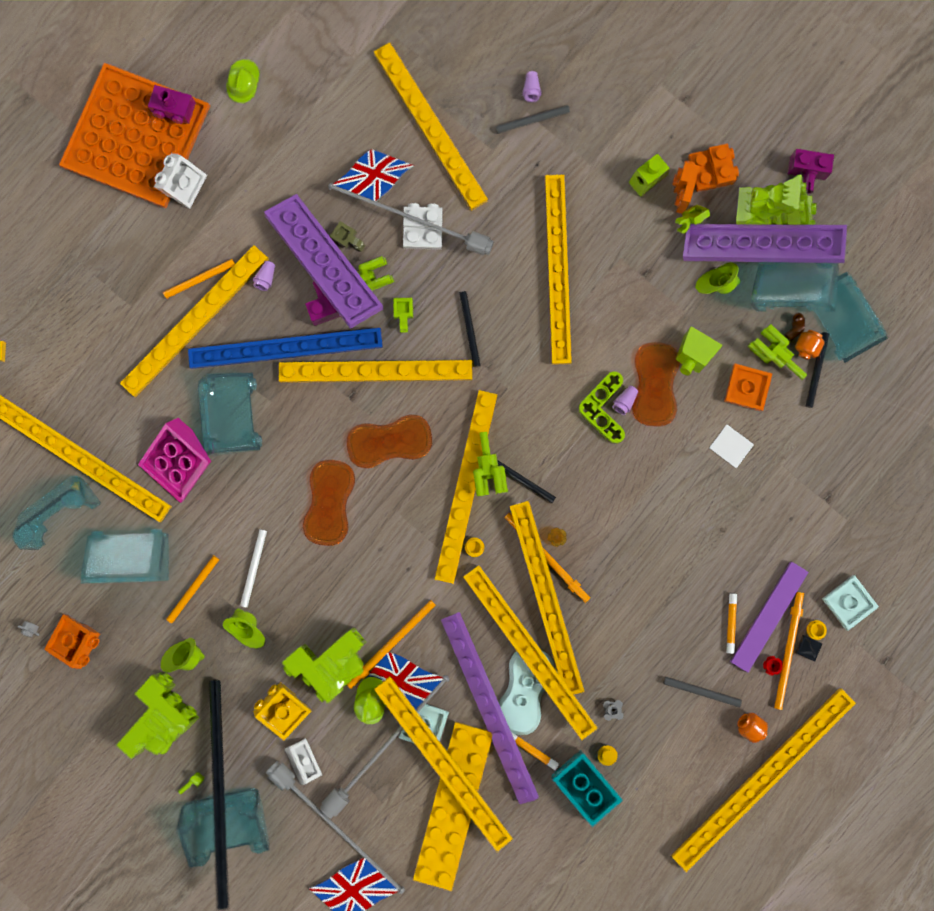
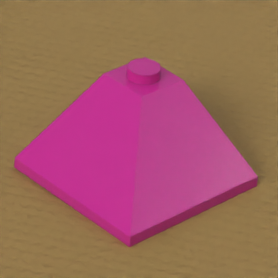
[138,418,211,503]

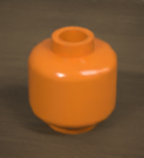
[795,330,825,360]
[737,712,768,743]

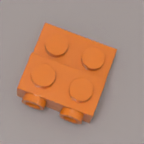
[688,143,739,192]
[672,160,700,214]
[44,614,100,669]

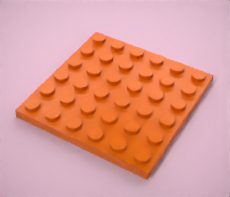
[59,63,210,208]

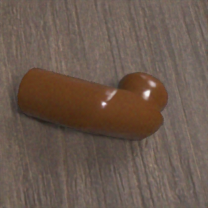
[784,313,805,341]

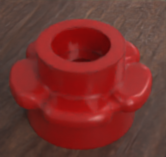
[763,656,782,676]

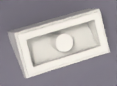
[285,739,322,785]

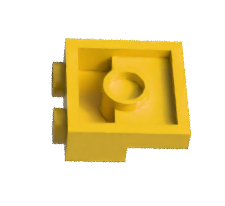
[253,682,311,740]

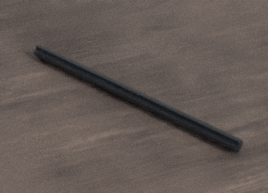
[209,680,229,910]

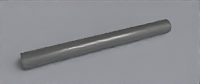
[496,105,570,134]
[663,677,742,707]

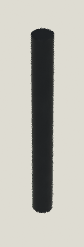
[459,291,481,368]
[805,332,830,408]
[497,460,556,503]

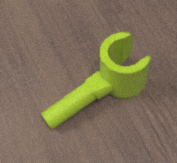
[178,772,205,794]

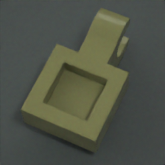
[330,221,365,252]

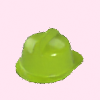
[226,59,259,103]
[695,262,740,294]
[223,608,265,649]
[161,638,205,673]
[354,677,385,724]

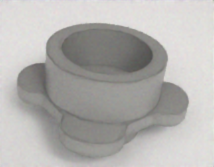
[18,621,39,638]
[603,700,624,721]

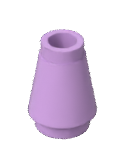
[523,71,541,102]
[253,261,275,291]
[612,386,638,415]

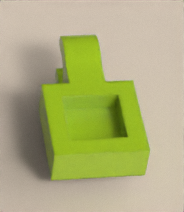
[675,204,710,233]
[393,298,413,333]

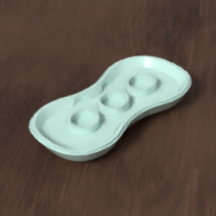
[498,650,555,735]

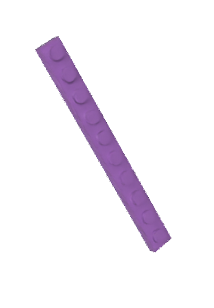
[441,612,539,804]

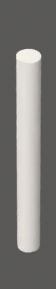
[240,529,267,608]

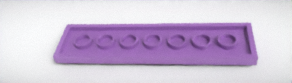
[264,194,383,329]
[683,224,847,263]

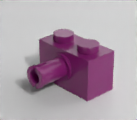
[148,85,196,124]
[787,149,834,194]
[305,281,341,326]

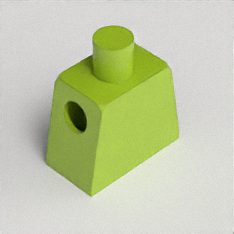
[628,154,670,197]
[676,326,723,376]

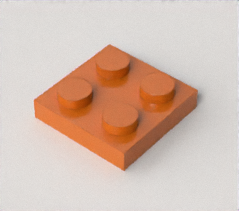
[724,364,772,412]

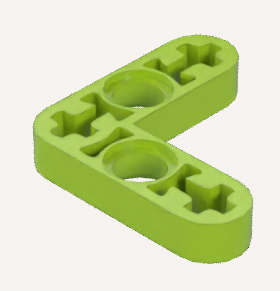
[579,371,625,444]

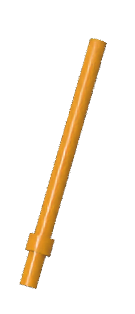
[504,512,590,603]
[774,592,804,710]
[347,600,436,689]

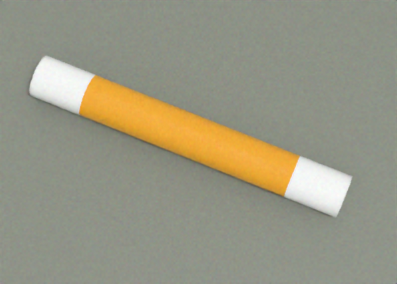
[726,593,737,653]
[511,732,559,770]

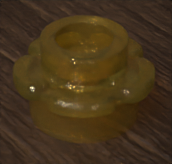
[548,527,567,547]

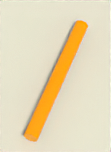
[163,259,235,299]
[166,555,220,623]

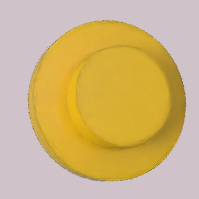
[465,538,484,557]
[806,620,827,640]
[597,745,618,766]

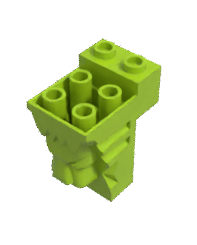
[736,175,817,225]
[282,628,367,704]
[116,672,200,759]

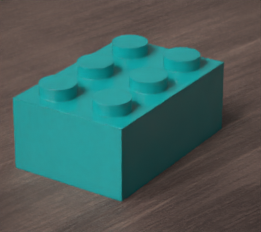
[551,750,623,827]

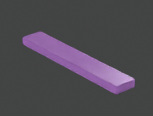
[730,562,808,673]

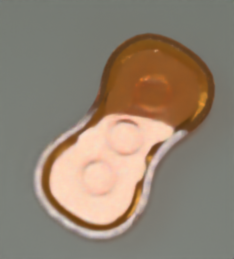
[632,342,680,427]
[347,415,432,468]
[303,460,355,546]

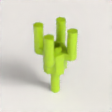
[357,256,394,291]
[747,324,807,380]
[473,432,508,496]

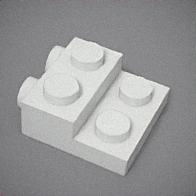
[154,153,207,208]
[403,203,443,249]

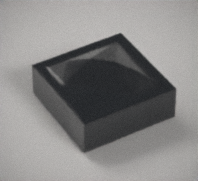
[795,635,823,662]

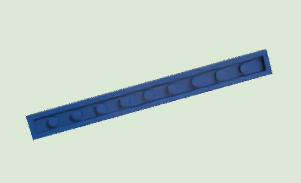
[188,328,383,369]

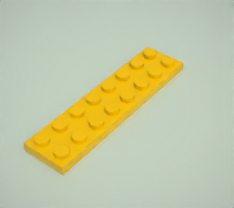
[413,721,492,891]

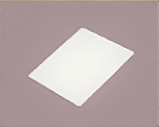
[710,425,754,468]

